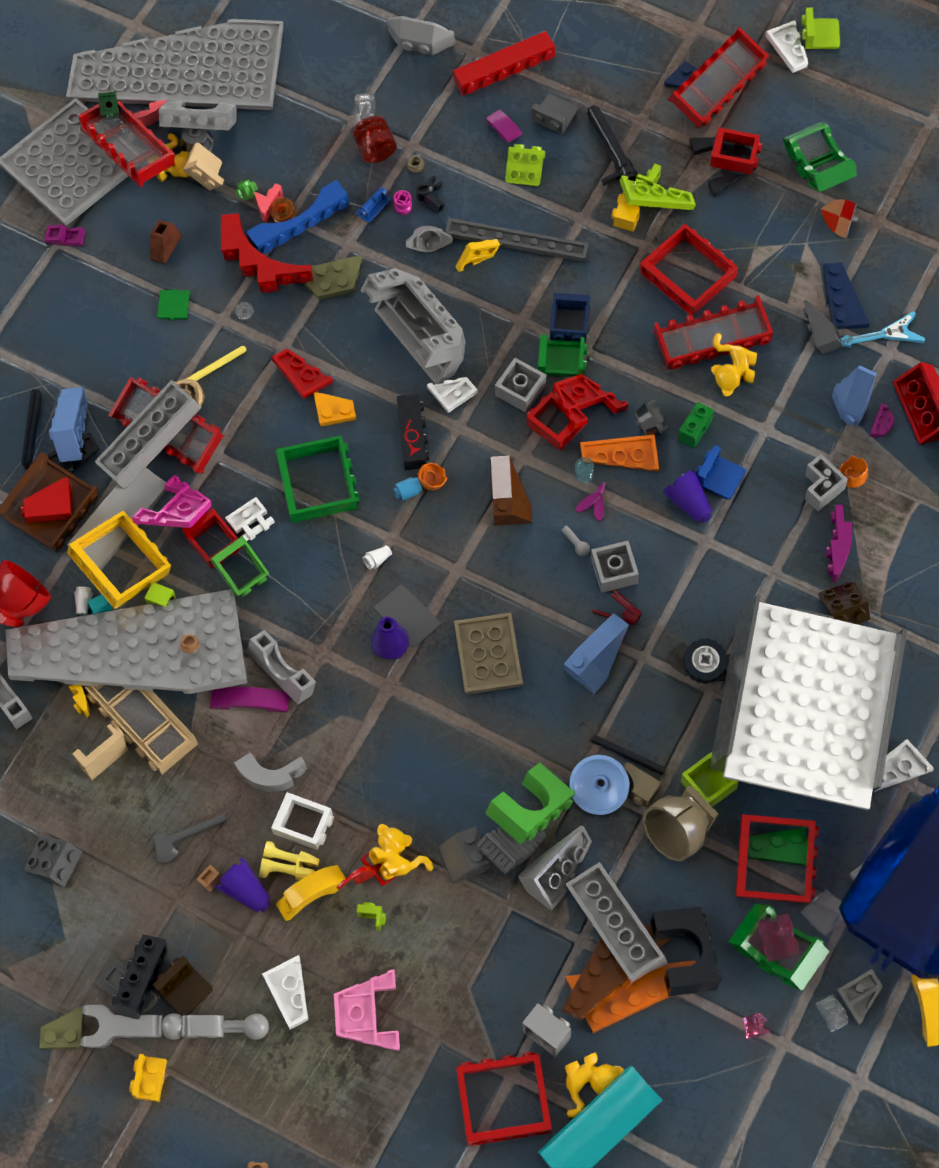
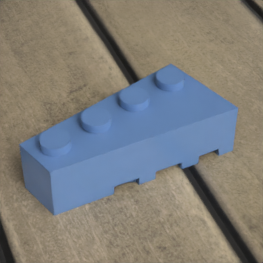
[49,387,88,462]

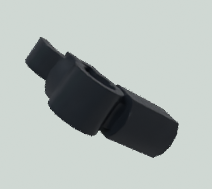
[416,176,445,214]

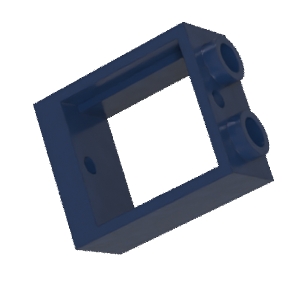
[550,293,590,342]

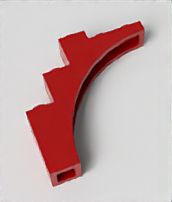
[221,213,314,293]

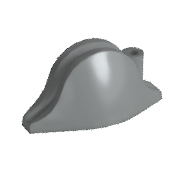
[406,226,452,252]

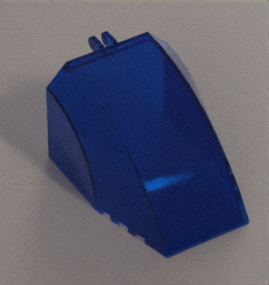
[839,786,939,979]

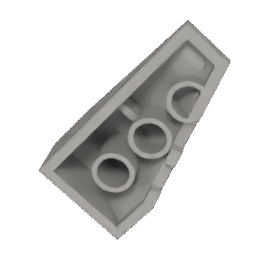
[518,826,592,910]

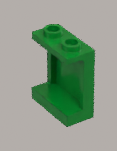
[538,334,588,377]

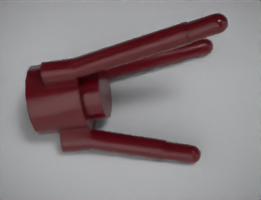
[592,589,642,625]

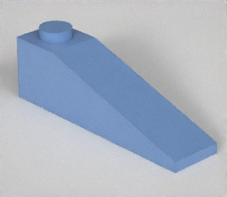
[832,365,877,427]

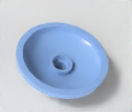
[569,755,630,815]

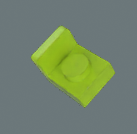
[636,164,661,186]

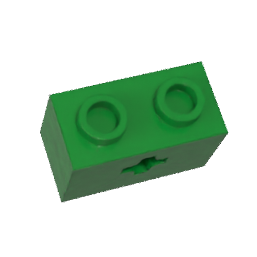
[678,402,714,449]

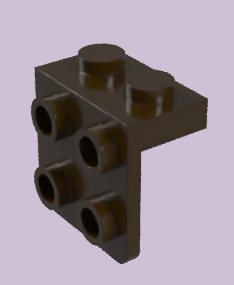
[818,582,870,624]
[153,956,213,1016]

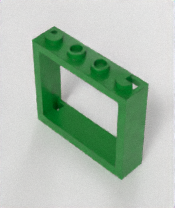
[276,435,360,523]

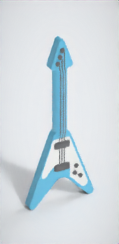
[841,312,925,347]

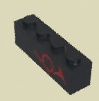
[397,394,430,470]

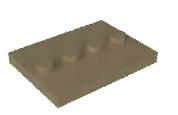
[454,612,523,695]

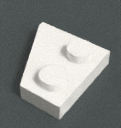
[427,377,478,413]

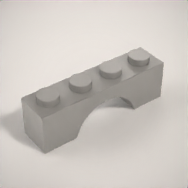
[246,630,316,704]
[0,674,33,730]

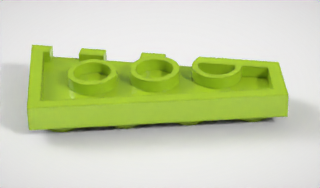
[620,175,696,210]

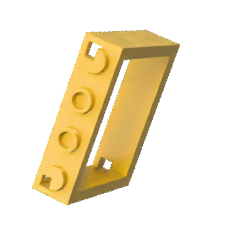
[67,510,171,609]

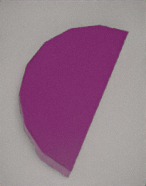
[869,403,894,438]

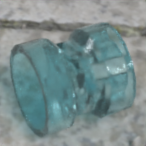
[575,457,594,483]

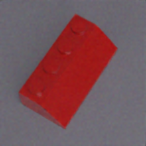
[892,362,939,445]

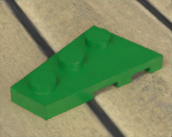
[748,827,807,867]

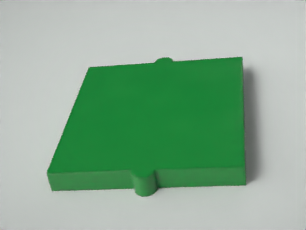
[157,289,190,321]

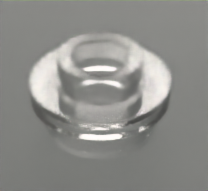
[235,302,254,320]

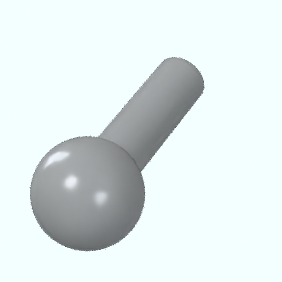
[561,525,590,556]

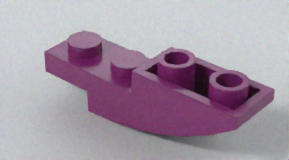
[826,505,852,583]

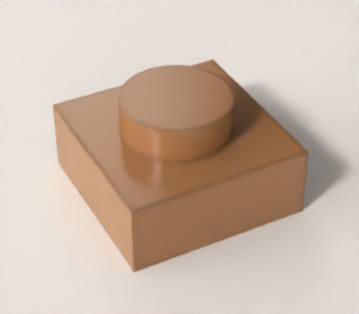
[196,865,223,892]

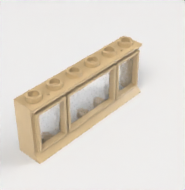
[85,684,198,774]

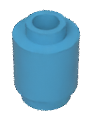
[393,477,422,501]

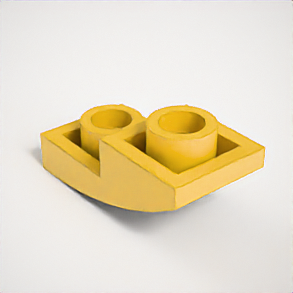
[68,685,90,718]

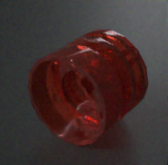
[352,116,397,163]

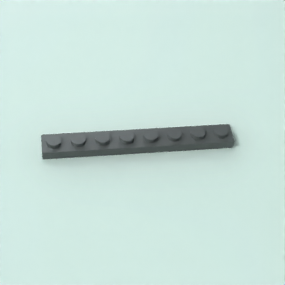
[445,218,589,262]

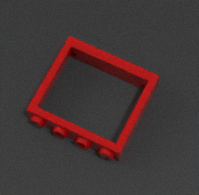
[639,224,738,316]
[735,814,819,904]
[456,1052,552,1147]

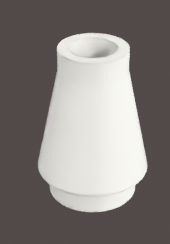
[363,545,392,570]
[74,587,93,616]

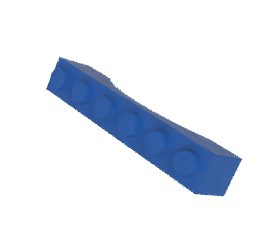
[246,180,349,254]

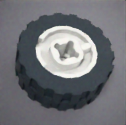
[683,638,728,684]

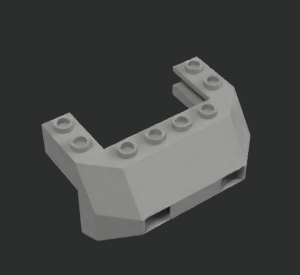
[360,268,466,384]

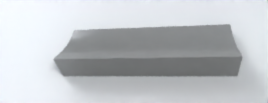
[95,380,202,489]
[67,467,166,570]
[566,862,668,983]

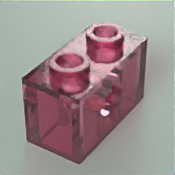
[757,913,799,962]

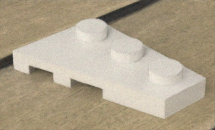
[765,20,808,73]
[876,739,934,791]
[262,955,308,1029]

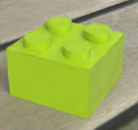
[681,752,738,807]

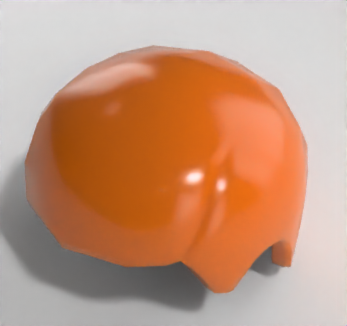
[418,463,447,491]

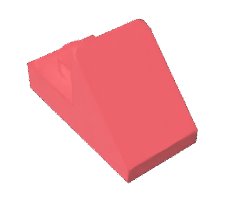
[254,183,283,222]

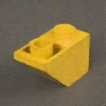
[611,192,640,232]

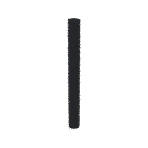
[591,735,666,775]

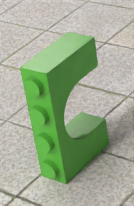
[485,762,575,844]

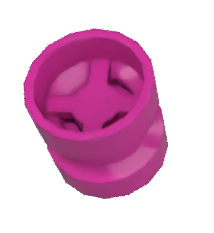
[394,190,412,215]

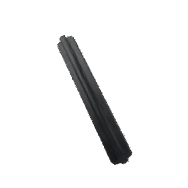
[21,389,42,467]

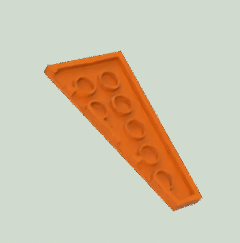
[565,960,696,1033]

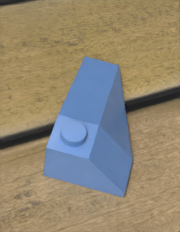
[564,613,629,694]

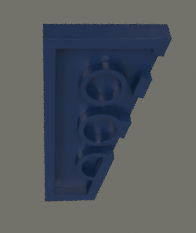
[823,262,870,330]

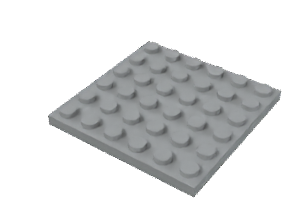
[0,98,145,226]

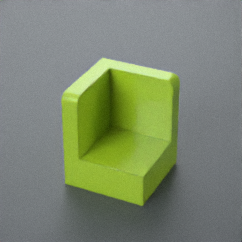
[144,582,176,607]

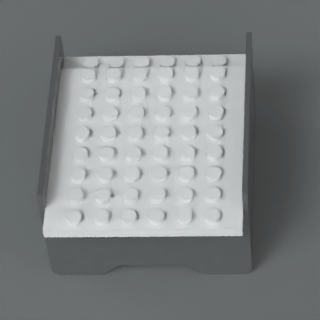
[710,595,907,810]

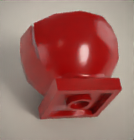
[0,560,51,628]

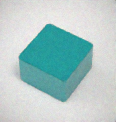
[87,594,113,615]

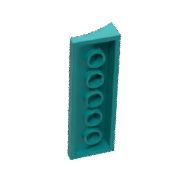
[538,1065,662,1168]

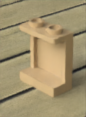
[73,724,128,780]

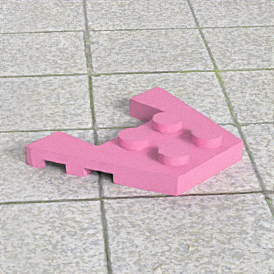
[334,970,400,1051]

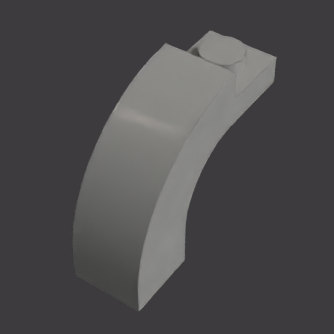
[234,752,307,792]

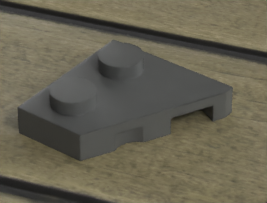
[836,969,883,1025]

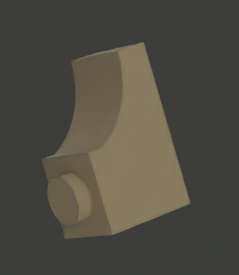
[624,762,661,808]

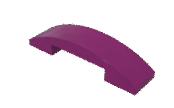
[210,687,289,713]

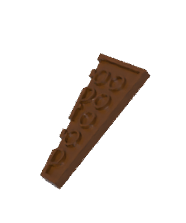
[562,922,672,1021]

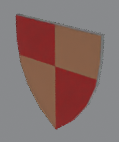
[821,199,858,238]

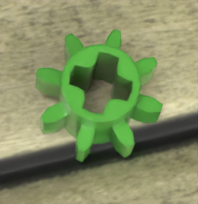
[235,179,258,201]

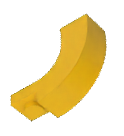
[276,865,346,921]
[911,972,939,1047]

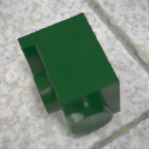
[97,91,119,119]

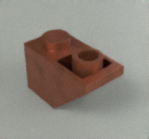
[150,220,182,264]

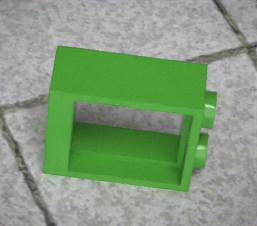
[209,536,270,597]

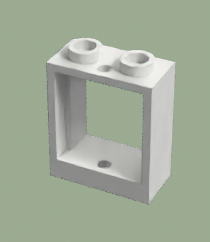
[271,792,334,850]

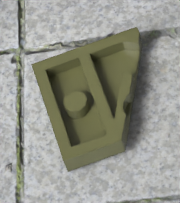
[39,1007,84,1050]

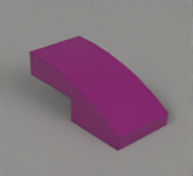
[486,110,522,143]
[44,224,86,246]

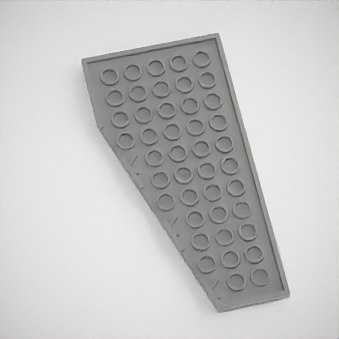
[66,19,284,110]
[5,589,247,694]

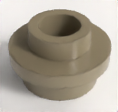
[407,155,424,173]

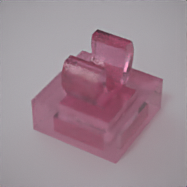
[744,1013,769,1039]

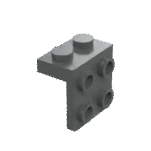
[532,94,578,134]
[24,836,82,888]

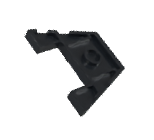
[689,137,758,197]

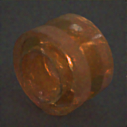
[270,197,297,223]

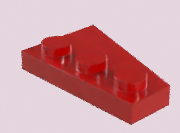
[272,349,334,399]

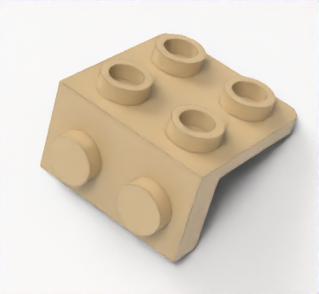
[183,143,224,191]

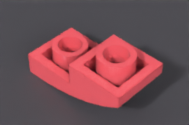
[133,100,166,127]

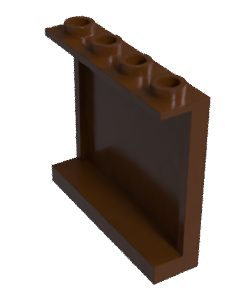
[0,451,99,552]

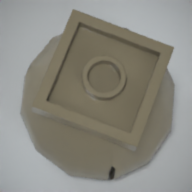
[643,786,719,862]

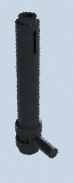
[587,105,637,185]

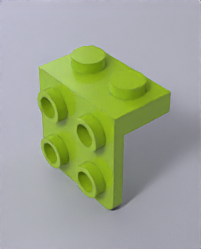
[801,8,840,49]
[505,144,546,186]

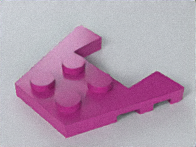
[132,475,212,528]

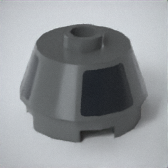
[179,128,214,152]
[635,399,669,435]

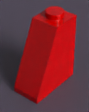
[21,477,73,523]

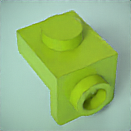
[357,902,386,931]

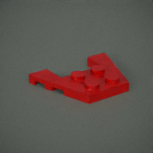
[552,374,629,429]

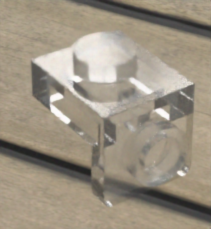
[815,994,848,1032]

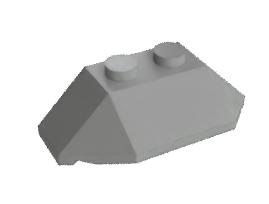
[387,16,455,55]

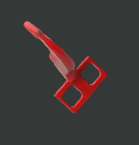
[336,853,398,890]

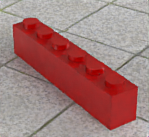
[453,31,555,96]

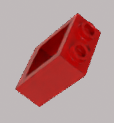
[710,127,762,175]
[526,392,585,451]
[182,508,241,569]

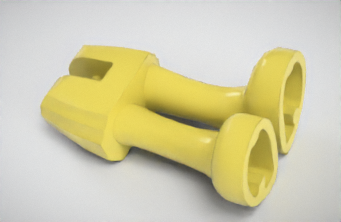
[259,841,319,880]

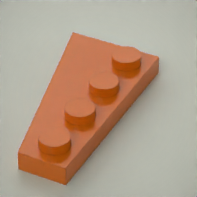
[580,434,659,472]

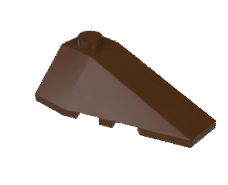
[491,456,532,525]

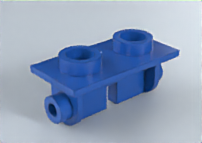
[355,187,392,223]

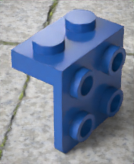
[696,445,746,500]

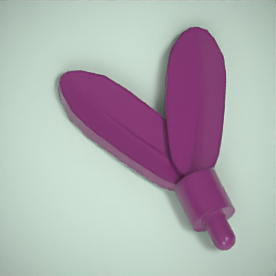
[576,482,605,521]

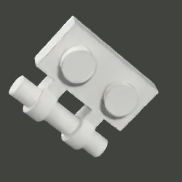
[225,497,275,541]

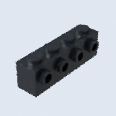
[112,934,168,1020]

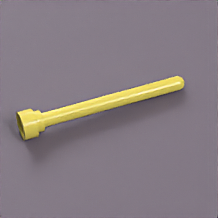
[174,346,246,383]

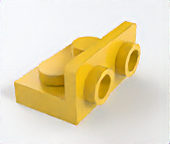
[129,1054,167,1102]

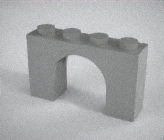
[159,101,237,130]

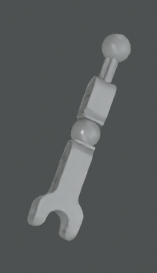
[81,1005,269,1048]

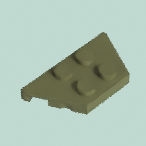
[304,255,363,300]

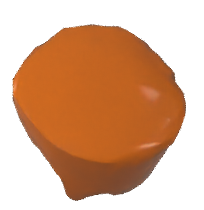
[838,455,868,488]

